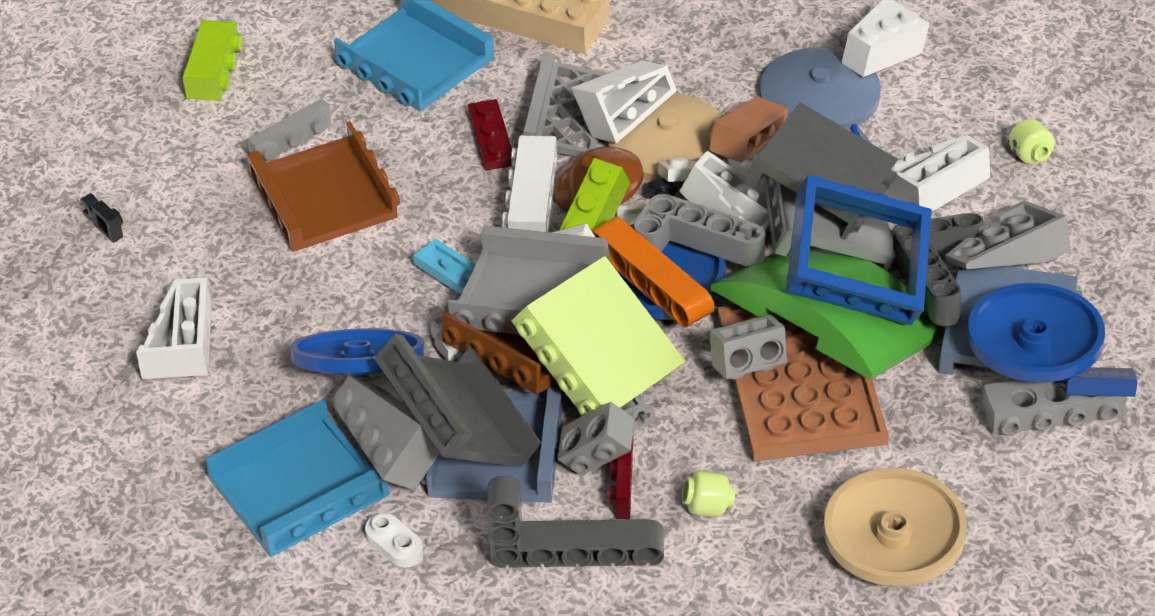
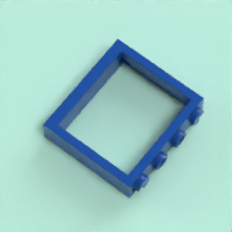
[786,175,932,325]

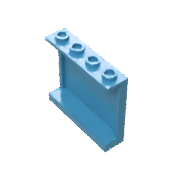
[334,0,494,111]
[205,399,390,557]

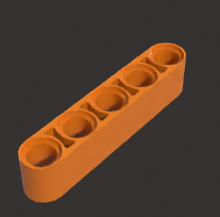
[591,216,715,328]

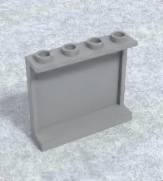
[763,175,896,271]
[447,226,611,335]

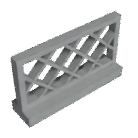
[523,51,608,157]

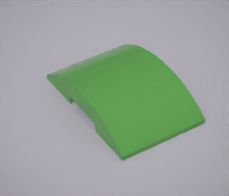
[710,246,943,380]

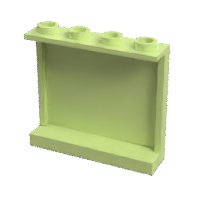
[511,256,686,416]

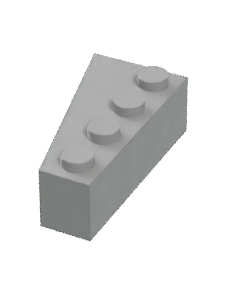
[331,376,440,490]

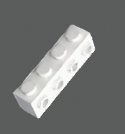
[502,135,557,232]

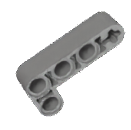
[634,194,765,267]

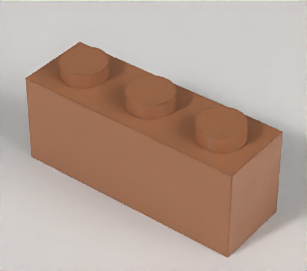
[709,96,789,163]

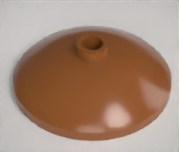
[553,147,644,211]

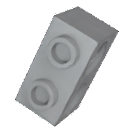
[709,315,787,379]
[558,401,635,475]

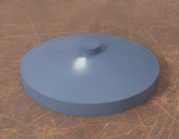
[760,47,881,130]

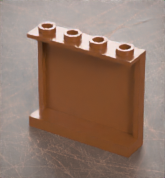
[247,121,400,252]
[442,312,558,395]

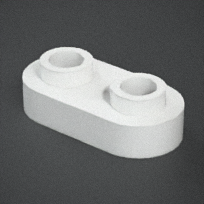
[365,513,424,568]

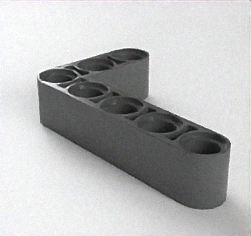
[892,213,983,326]
[487,475,664,568]

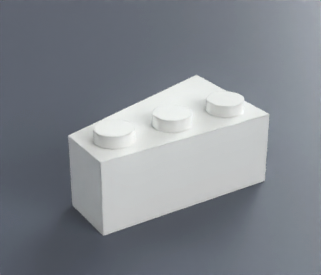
[842,0,930,77]
[571,61,677,143]
[884,135,990,211]
[680,151,770,235]
[136,278,212,379]

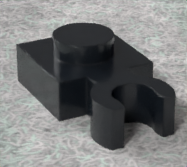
[80,193,123,243]

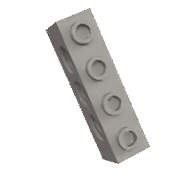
[981,365,1127,436]

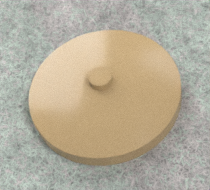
[607,94,725,183]
[824,468,967,586]

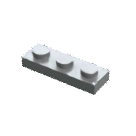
[248,98,332,163]

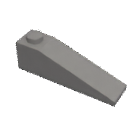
[945,200,1071,269]

